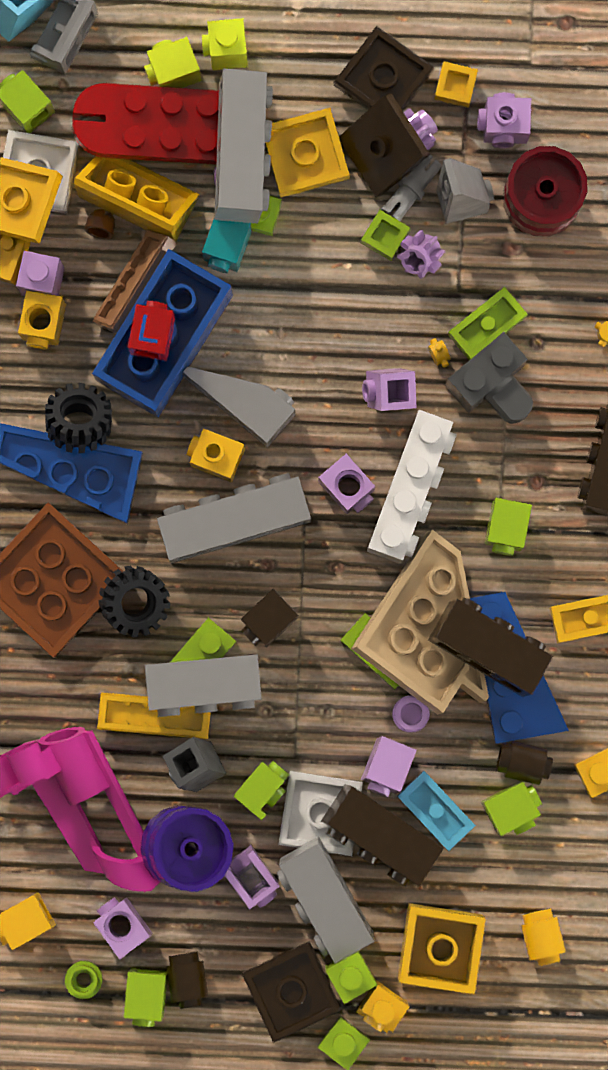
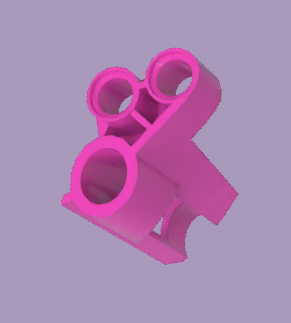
[0,727,160,892]

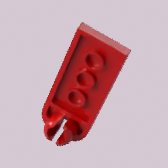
[72,83,219,165]

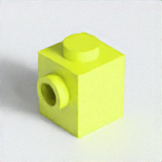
[201,18,248,71]
[144,37,202,88]

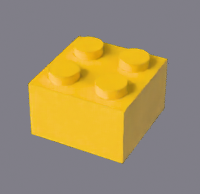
[397,903,486,995]

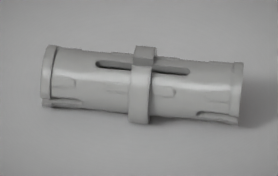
[380,155,442,222]

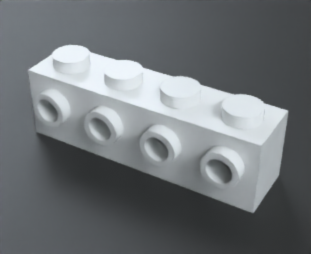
[367,410,457,564]

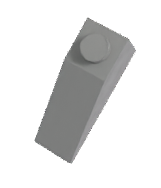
[436,158,494,224]
[183,367,296,448]

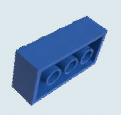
[92,249,233,418]

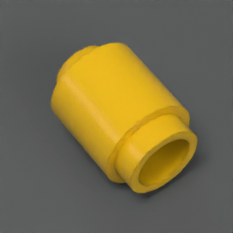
[521,908,566,966]

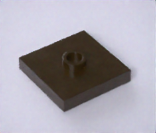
[334,26,434,111]
[339,94,430,197]
[242,940,341,1043]

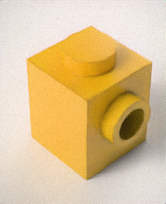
[186,428,245,483]

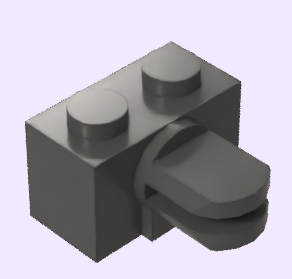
[445,332,533,424]

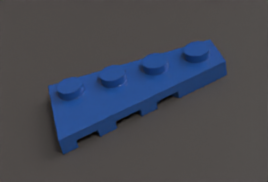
[0,423,143,524]
[470,592,569,744]

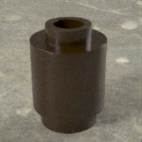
[496,741,553,785]
[166,952,208,1009]

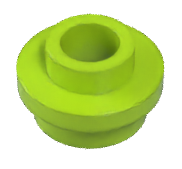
[65,961,103,999]

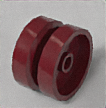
[503,146,588,236]

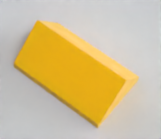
[73,156,200,242]

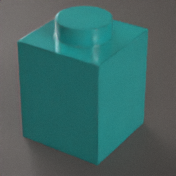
[202,220,252,273]

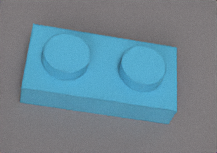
[397,771,476,851]

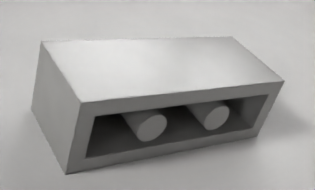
[145,654,262,717]
[277,837,374,963]

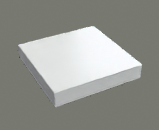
[3,130,80,214]
[278,771,363,856]

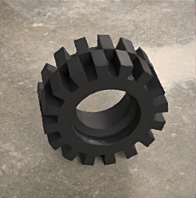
[45,383,112,453]
[98,566,171,637]

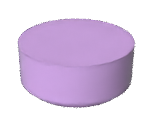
[392,695,430,732]

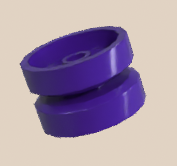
[140,805,234,892]

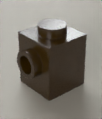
[241,589,299,648]

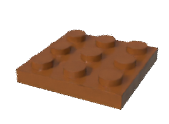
[0,502,124,658]

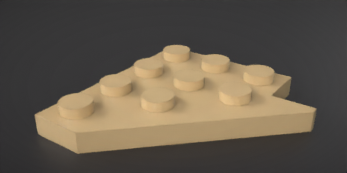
[351,529,489,715]

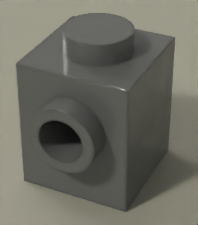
[163,737,227,792]

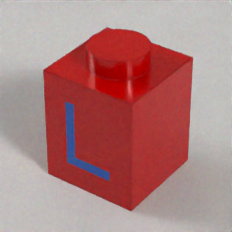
[128,301,175,361]

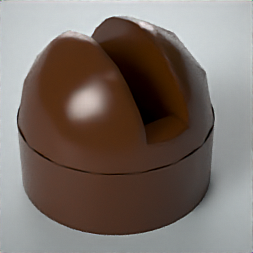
[84,209,115,240]

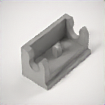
[29,0,98,75]

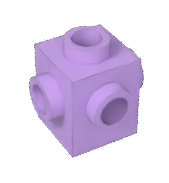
[477,92,531,148]

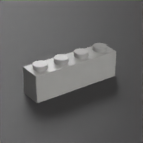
[214,68,273,223]
[157,473,311,564]

